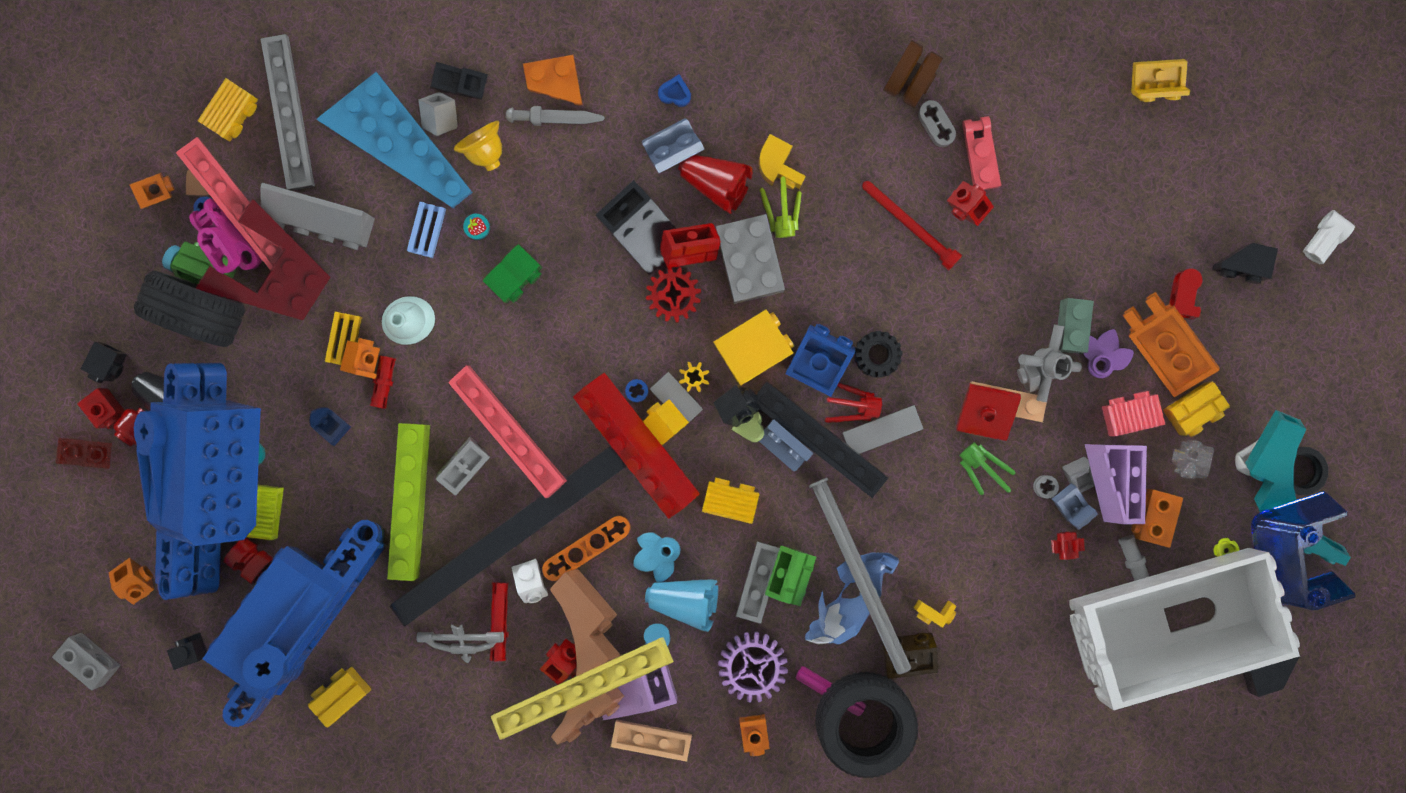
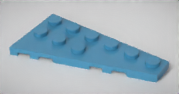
[316,72,473,208]

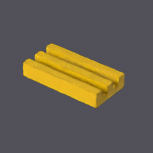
[325,312,362,365]

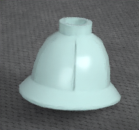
[382,297,435,345]

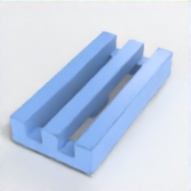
[407,202,446,258]

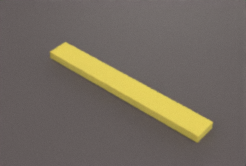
[491,637,674,740]

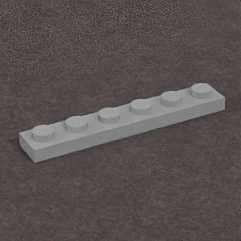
[261,34,315,191]

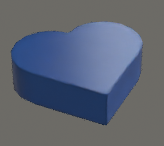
[658,74,691,107]

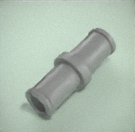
[1118,535,1149,581]

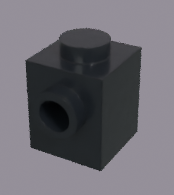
[80,341,127,383]
[713,385,760,427]

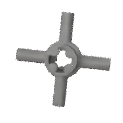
[1018,324,1082,402]

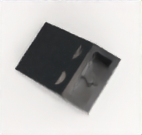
[596,180,677,275]

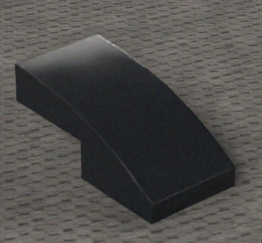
[430,62,488,100]

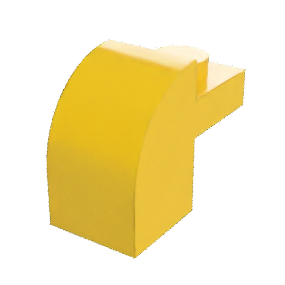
[759,134,806,190]

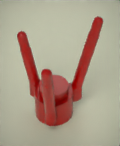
[825,382,882,423]

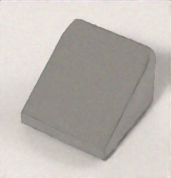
[1062,457,1095,493]

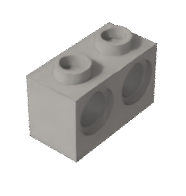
[52,633,121,690]

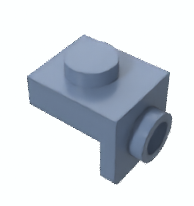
[1052,483,1098,530]

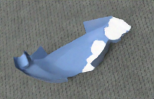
[805,553,899,644]

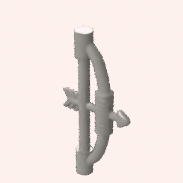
[417,625,504,663]

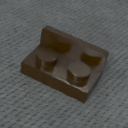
[882,633,939,679]

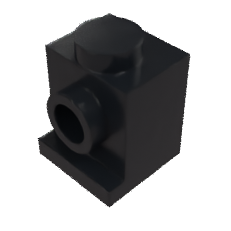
[167,633,207,670]

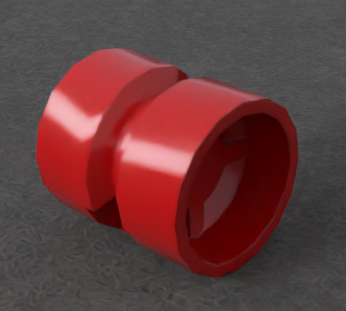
[223,537,273,585]

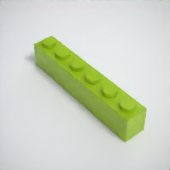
[387,423,430,581]

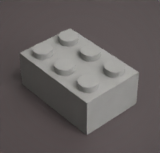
[716,214,785,304]

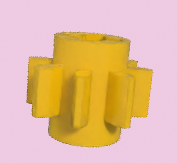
[679,362,709,392]

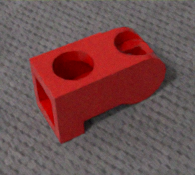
[1169,269,1203,320]

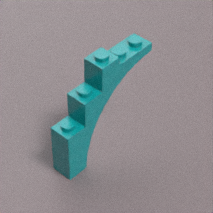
[1245,410,1351,566]

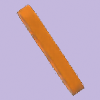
[542,515,631,581]

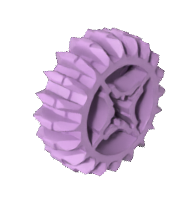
[718,632,788,702]

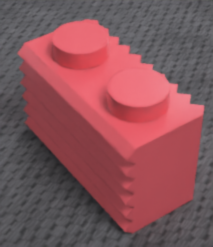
[1102,391,1165,436]

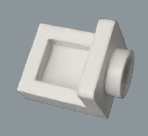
[512,559,548,603]

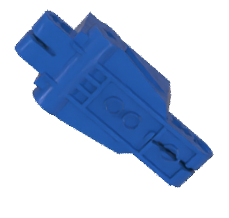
[134,363,261,600]
[203,520,387,727]

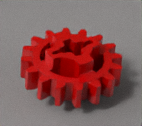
[646,267,701,323]

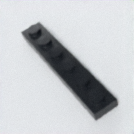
[756,381,889,498]

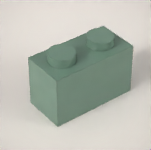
[1058,298,1094,354]

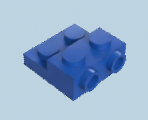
[785,324,856,397]

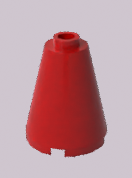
[678,154,753,214]

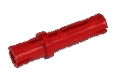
[489,582,509,661]

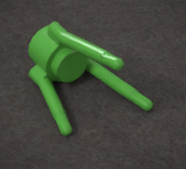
[959,442,1015,495]

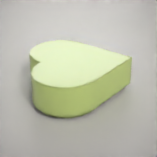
[732,412,764,442]

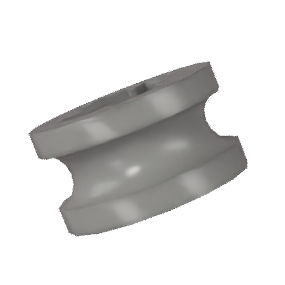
[1033,475,1059,499]

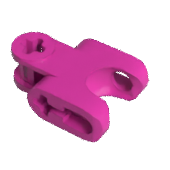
[189,198,262,274]

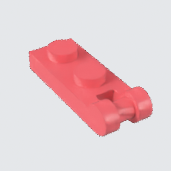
[962,116,1001,190]

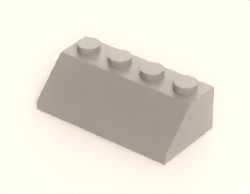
[260,183,375,250]

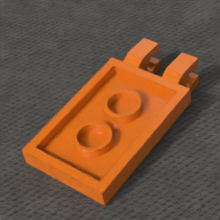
[1123,292,1220,397]

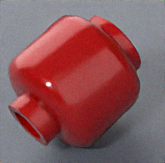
[113,408,144,447]

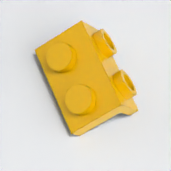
[1131,59,1190,102]

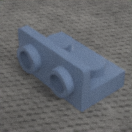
[642,118,705,173]
[759,419,813,471]

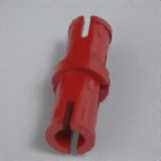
[370,355,396,409]

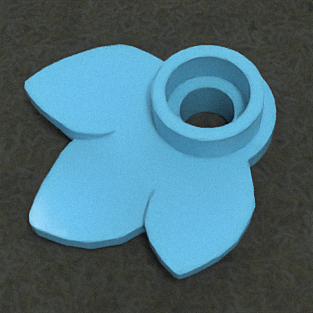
[633,532,680,582]

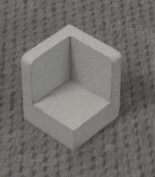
[418,92,458,136]

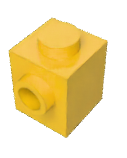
[643,399,689,445]

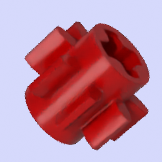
[1051,531,1085,560]

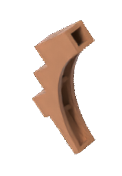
[550,569,624,745]

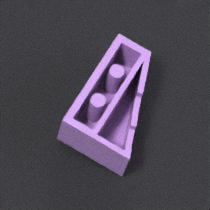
[1085,444,1147,524]

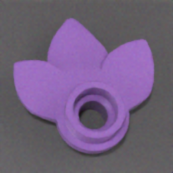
[1083,329,1134,378]

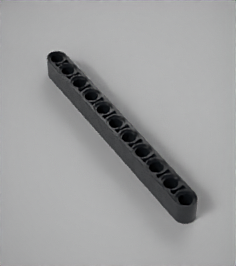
[389,446,627,627]

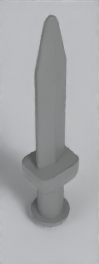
[506,106,605,126]

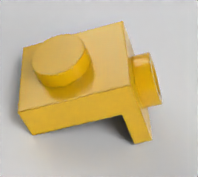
[913,599,956,628]

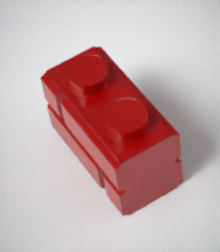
[660,223,721,268]

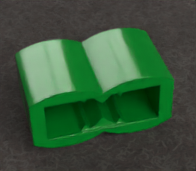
[483,244,543,303]

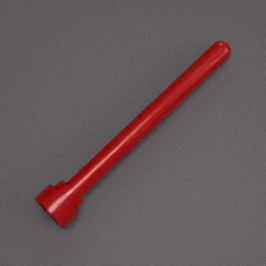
[862,181,963,271]

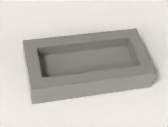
[650,372,703,422]

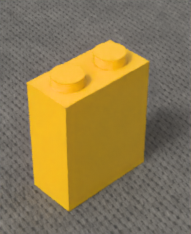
[713,309,794,386]

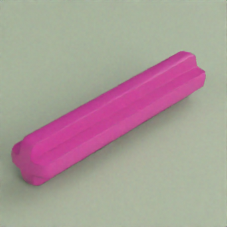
[796,666,866,716]

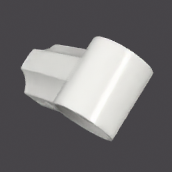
[1303,210,1355,264]

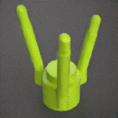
[760,176,802,238]

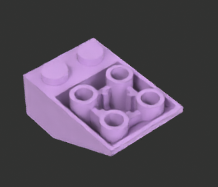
[602,665,677,720]

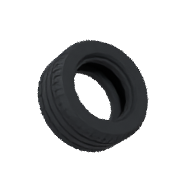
[134,270,245,347]
[815,672,918,778]

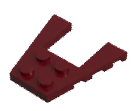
[196,199,330,320]

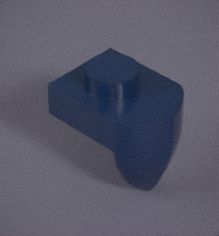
[309,407,351,446]

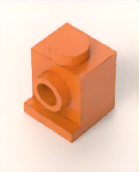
[130,172,175,209]
[340,338,380,379]
[739,714,770,756]

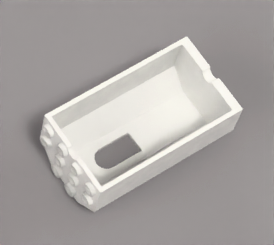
[1069,548,1300,710]

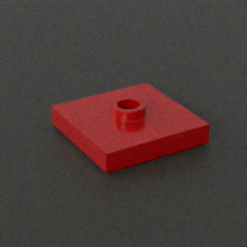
[956,383,1021,441]

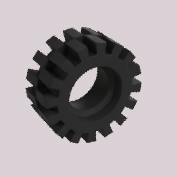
[854,331,903,378]

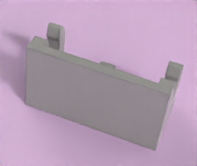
[436,436,490,496]

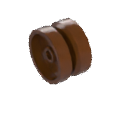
[883,40,943,108]

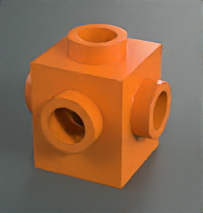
[109,558,154,605]

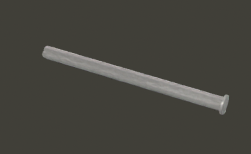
[809,478,911,674]

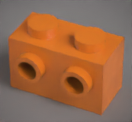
[1131,489,1183,548]

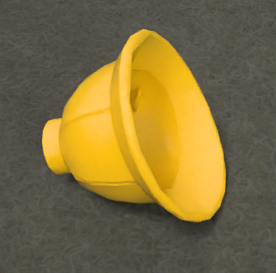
[454,121,502,171]

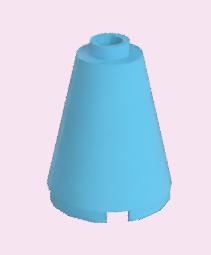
[645,579,718,632]

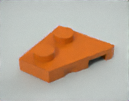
[523,55,582,106]

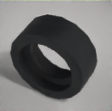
[1294,447,1328,495]

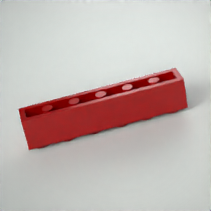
[573,372,700,519]

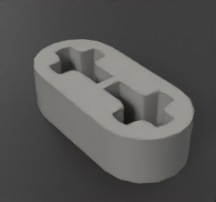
[918,100,956,147]

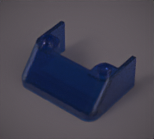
[1251,491,1356,610]

